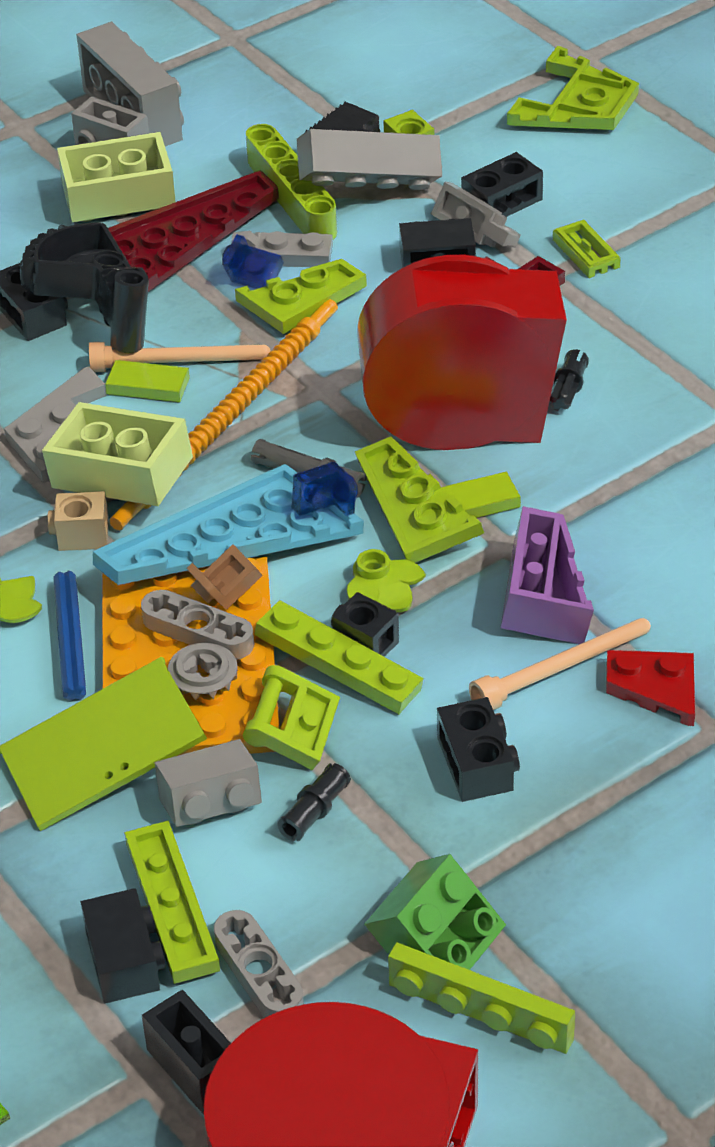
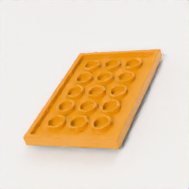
[102,557,279,756]

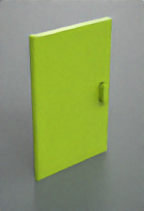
[0,657,207,831]

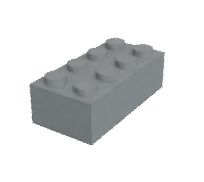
[76,21,184,147]

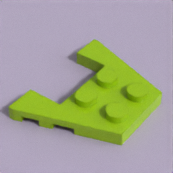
[507,46,639,130]

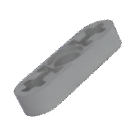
[141,590,254,659]
[214,910,304,1018]

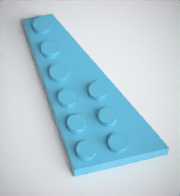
[93,464,364,585]

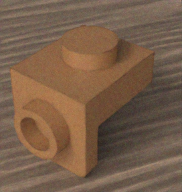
[186,544,263,610]

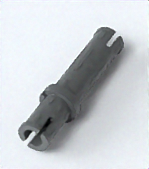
[251,439,366,497]

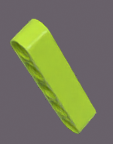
[246,124,337,240]

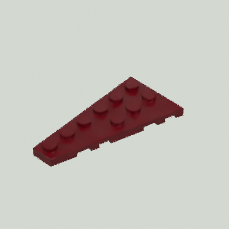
[108,170,279,292]

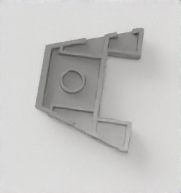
[4,366,107,483]

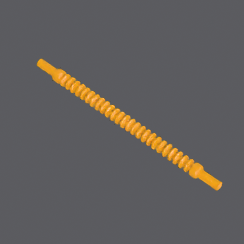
[109,299,338,531]

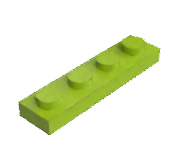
[254,600,424,714]
[124,820,220,984]
[388,942,575,1054]

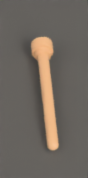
[89,342,271,372]
[469,618,651,710]

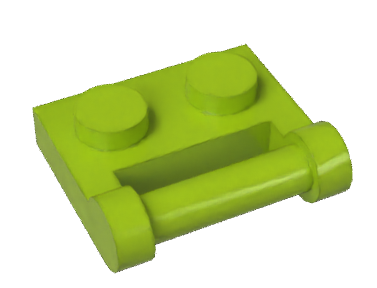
[243,665,340,770]

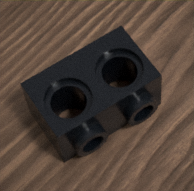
[461,152,543,217]
[0,263,68,341]
[437,697,520,802]

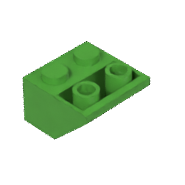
[364,854,506,970]

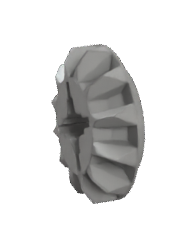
[168,643,237,700]

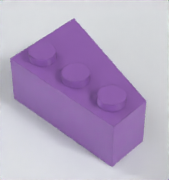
[501,506,594,644]

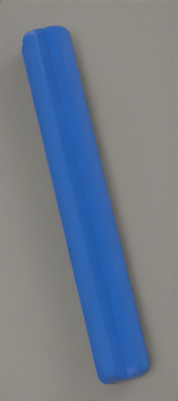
[53,570,86,701]

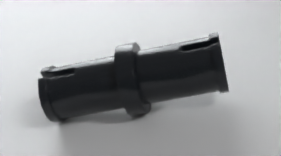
[277,763,351,841]

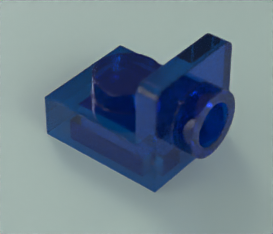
[222,234,284,289]
[291,461,358,516]

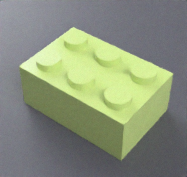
[57,132,176,222]
[42,402,193,506]

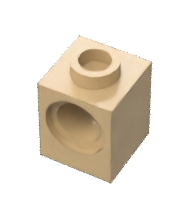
[48,491,109,551]

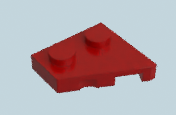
[606,650,695,726]

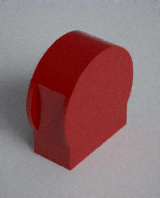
[357,255,567,450]
[204,1002,478,1147]

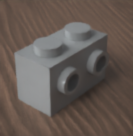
[71,96,149,145]
[155,739,262,827]

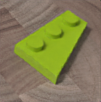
[235,259,367,334]

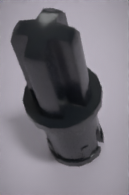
[550,349,589,411]

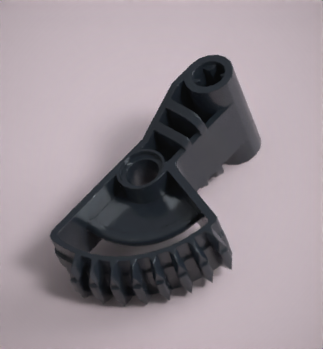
[20,222,149,353]

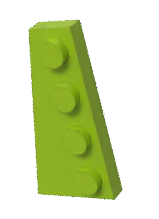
[355,436,484,563]

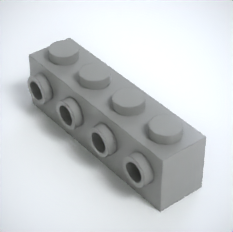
[297,129,442,190]

